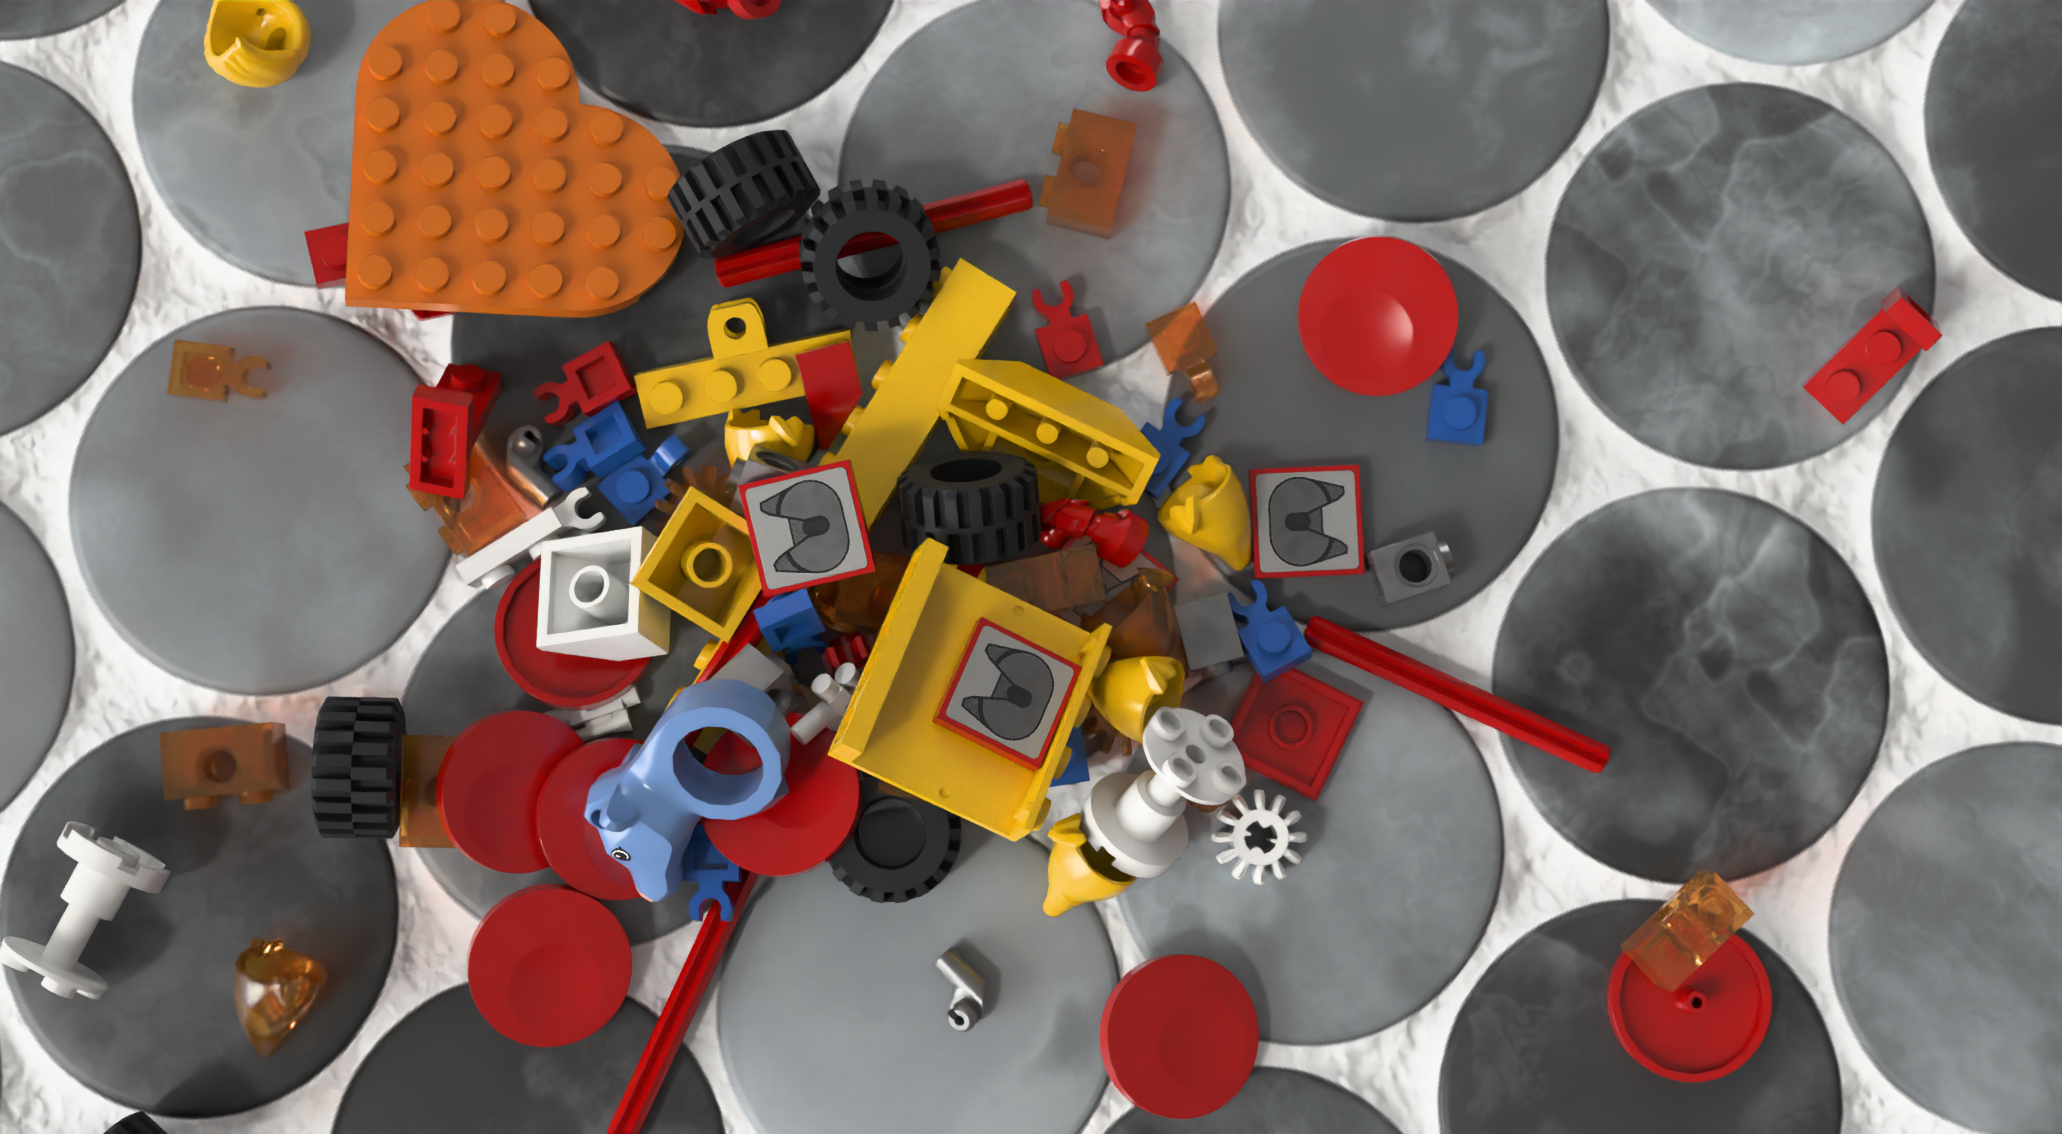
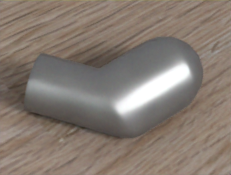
[506,424,562,508]
[932,946,987,1032]

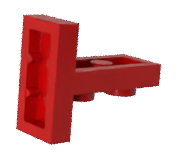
[1803,285,1943,424]
[409,363,502,500]

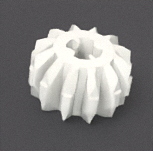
[1211,790,1307,885]

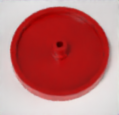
[1298,235,1458,396]
[494,558,653,711]
[435,710,585,874]
[701,712,863,877]
[535,737,699,900]
[467,883,632,1047]
[1607,919,1772,1082]
[1099,954,1259,1119]

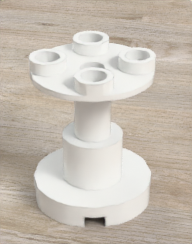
[1080,707,1246,878]
[0,821,171,1000]

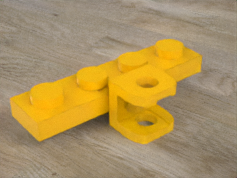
[634,297,861,429]

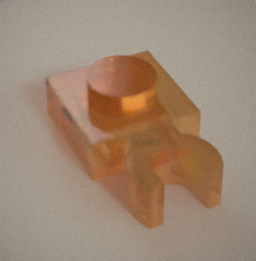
[167,340,272,403]

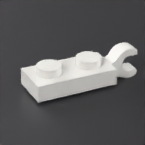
[455,487,607,590]

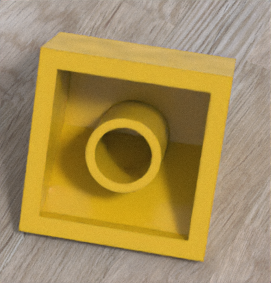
[630,486,762,643]

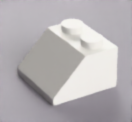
[536,526,671,661]

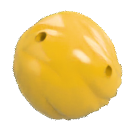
[204,0,311,88]

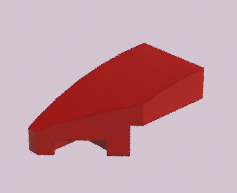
[795,339,863,451]

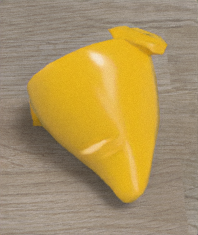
[725,408,815,468]
[1157,455,1252,571]
[1086,656,1185,744]
[1043,813,1137,917]

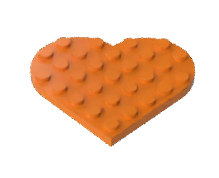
[345,0,685,318]

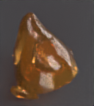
[1080,567,1189,680]
[233,937,328,1058]

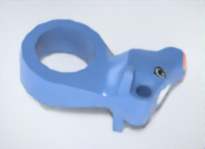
[584,679,791,902]

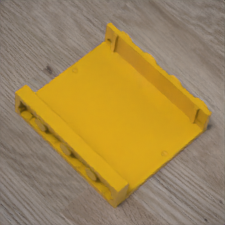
[827,537,1112,842]

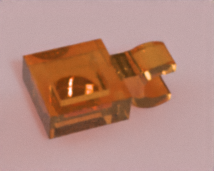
[1145,302,1220,404]

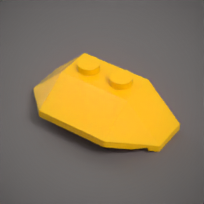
[936,358,1161,510]

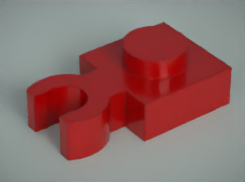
[1032,280,1104,381]
[533,340,637,426]
[820,631,876,679]

